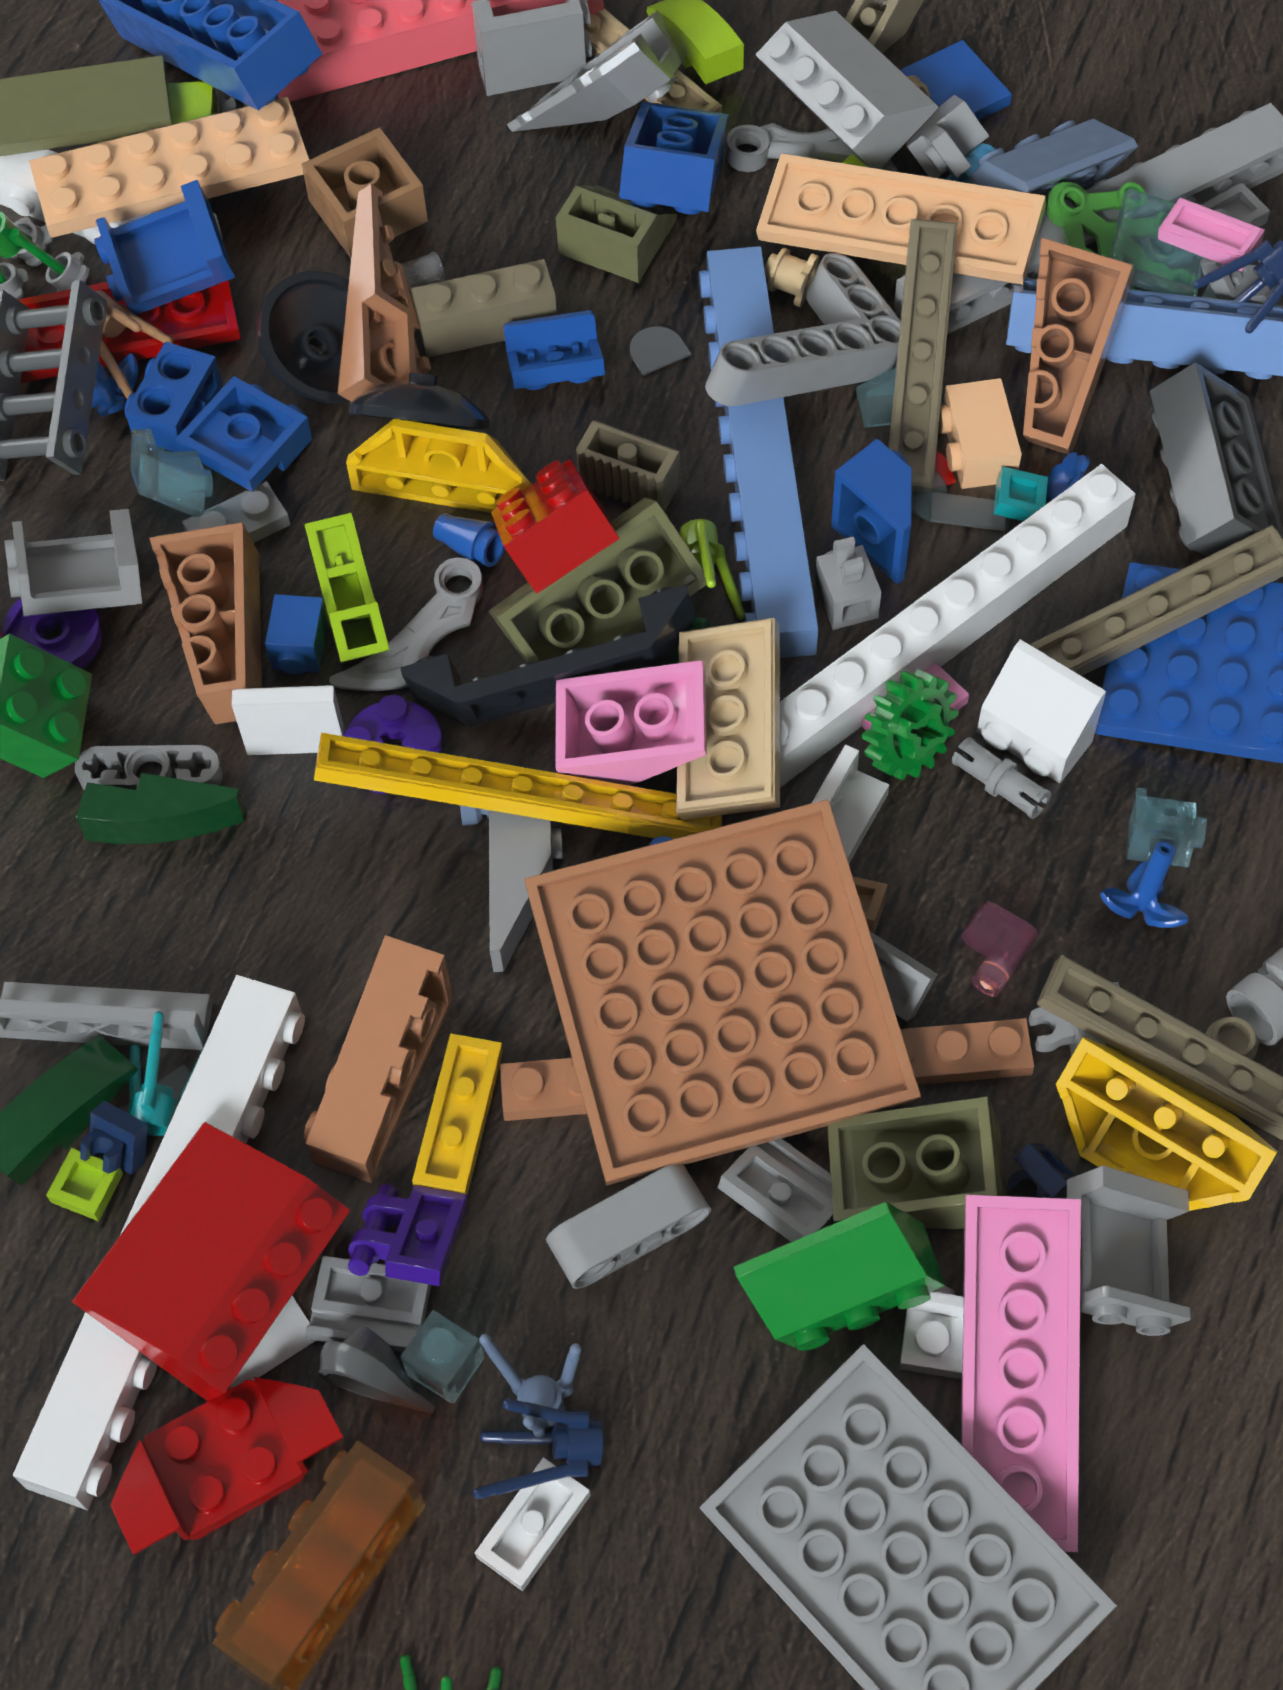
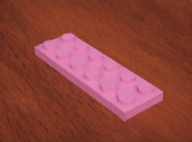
[961,1195,1081,1552]

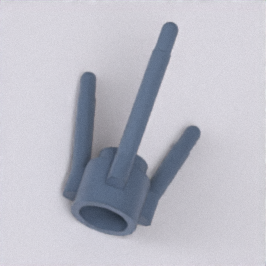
[479,1334,581,1438]

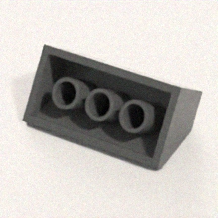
[1150,362,1283,557]

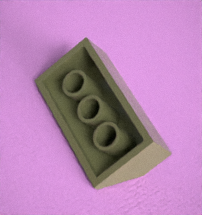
[488,498,706,662]

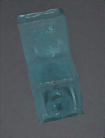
[131,429,213,517]

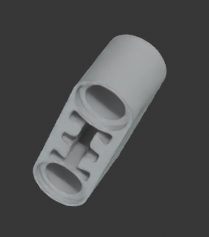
[546,1164,711,1289]

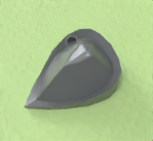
[318,1326,436,1414]

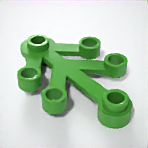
[1046,182,1194,296]

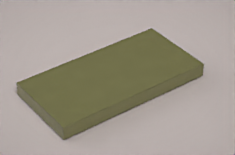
[0,55,172,156]

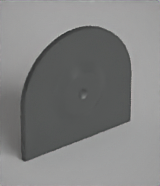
[630,326,691,376]

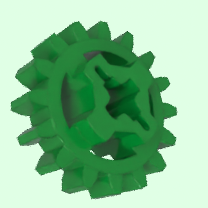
[862,669,959,780]

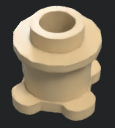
[764,248,819,308]

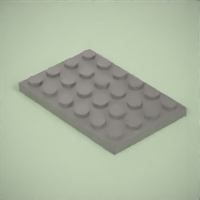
[699,1344,1117,1690]

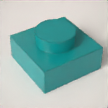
[993,466,1048,521]

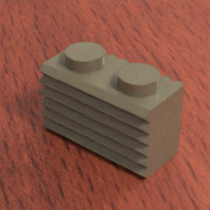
[576,420,681,513]

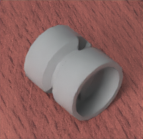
[1226,948,1283,1046]

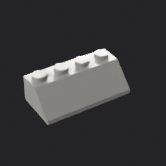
[756,11,939,169]

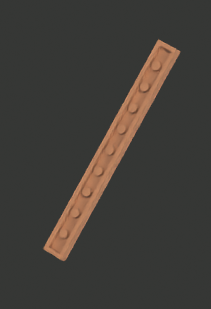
[500,1018,1034,1121]

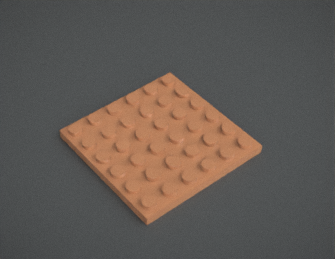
[524,799,921,1186]

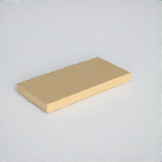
[676,618,780,820]

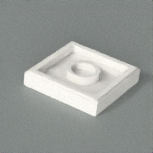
[232,685,345,755]

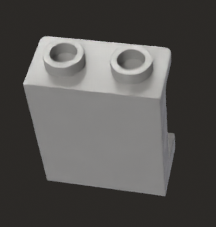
[471,0,592,96]
[4,509,142,616]
[1067,1165,1191,1336]

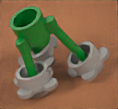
[0,211,89,299]

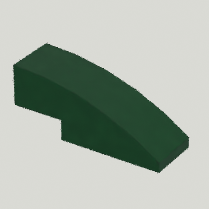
[75,773,247,844]
[0,1035,139,1186]

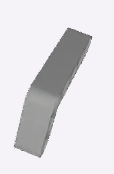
[705,253,900,406]

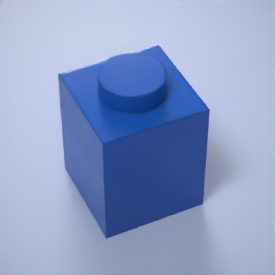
[265,594,329,675]

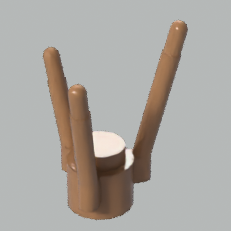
[95,290,174,399]

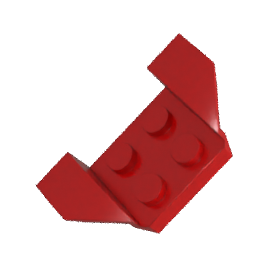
[110,1377,343,1555]

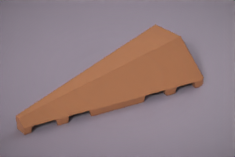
[338,184,431,401]

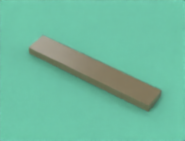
[888,218,957,493]
[1029,525,1283,676]
[1036,955,1283,1140]

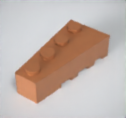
[1023,237,1135,454]
[149,522,262,724]
[303,935,454,1183]

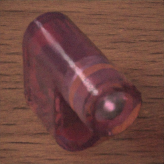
[961,901,1038,997]

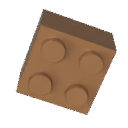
[302,127,428,258]

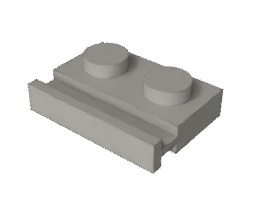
[718,1139,834,1242]
[306,1256,431,1355]

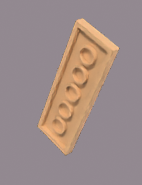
[29,97,309,238]
[756,153,1046,285]

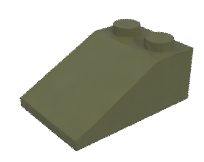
[827,1097,1007,1229]

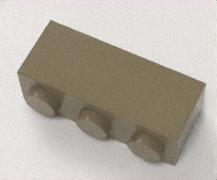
[411,259,557,358]

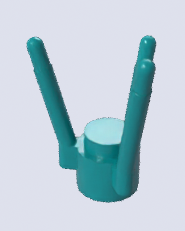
[127,1011,205,1136]

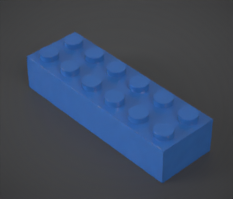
[98,0,322,111]

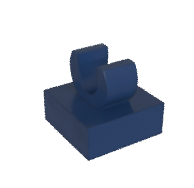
[80,1101,148,1175]
[1007,1143,1076,1198]

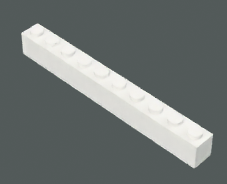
[780,464,1135,788]
[13,975,305,1510]

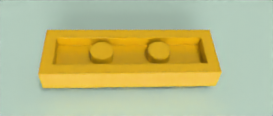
[412,1033,503,1195]

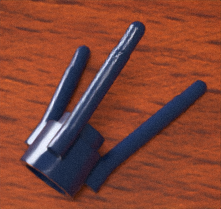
[1193,240,1283,334]
[473,1399,603,1499]

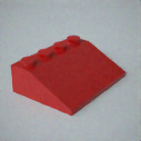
[71,1122,350,1401]

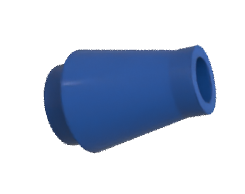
[433,513,505,567]

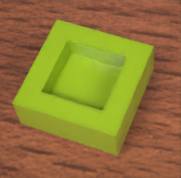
[46,1148,124,1221]

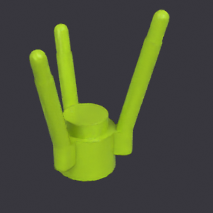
[679,519,745,620]

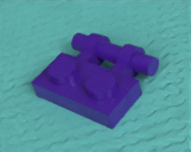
[348,1184,467,1286]

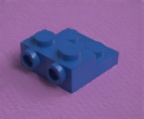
[176,376,312,492]

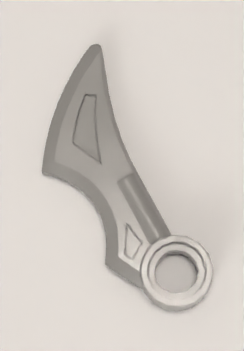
[725,123,897,172]
[329,557,484,691]

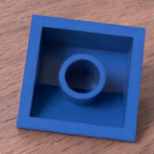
[831,439,911,585]

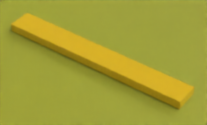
[314,733,722,839]

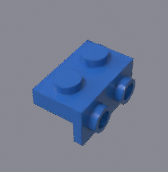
[503,310,605,390]

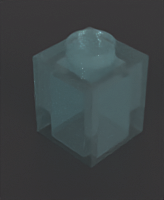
[400,1310,484,1404]

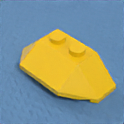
[346,419,532,513]
[1056,1037,1278,1211]

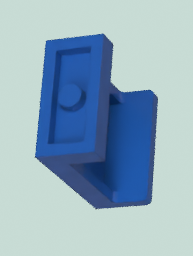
[94,180,235,315]

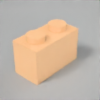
[938,378,1022,489]

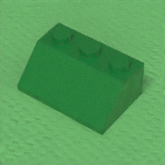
[734,1202,945,1351]

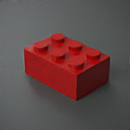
[491,459,620,594]

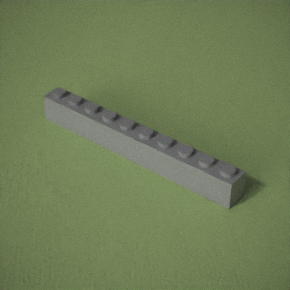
[894,103,1283,334]

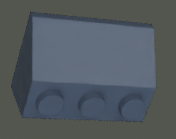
[968,119,1138,198]

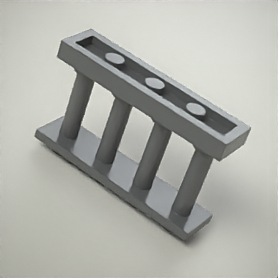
[0,280,107,481]

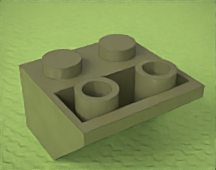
[556,185,677,283]

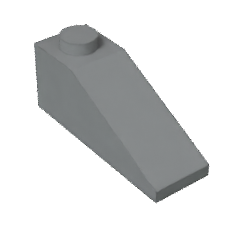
[489,811,563,972]

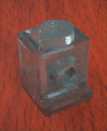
[1127,788,1207,867]

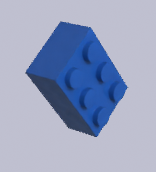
[619,102,729,214]

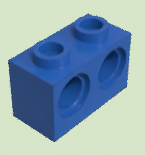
[125,342,223,455]

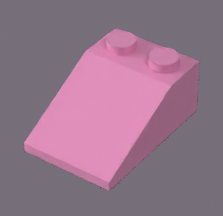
[556,660,707,786]

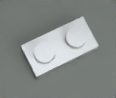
[475,1457,591,1591]

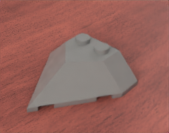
[507,10,682,132]

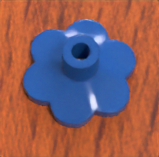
[1046,452,1090,501]

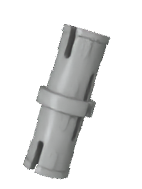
[952,737,1051,819]

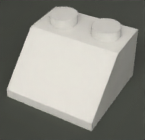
[977,639,1106,784]

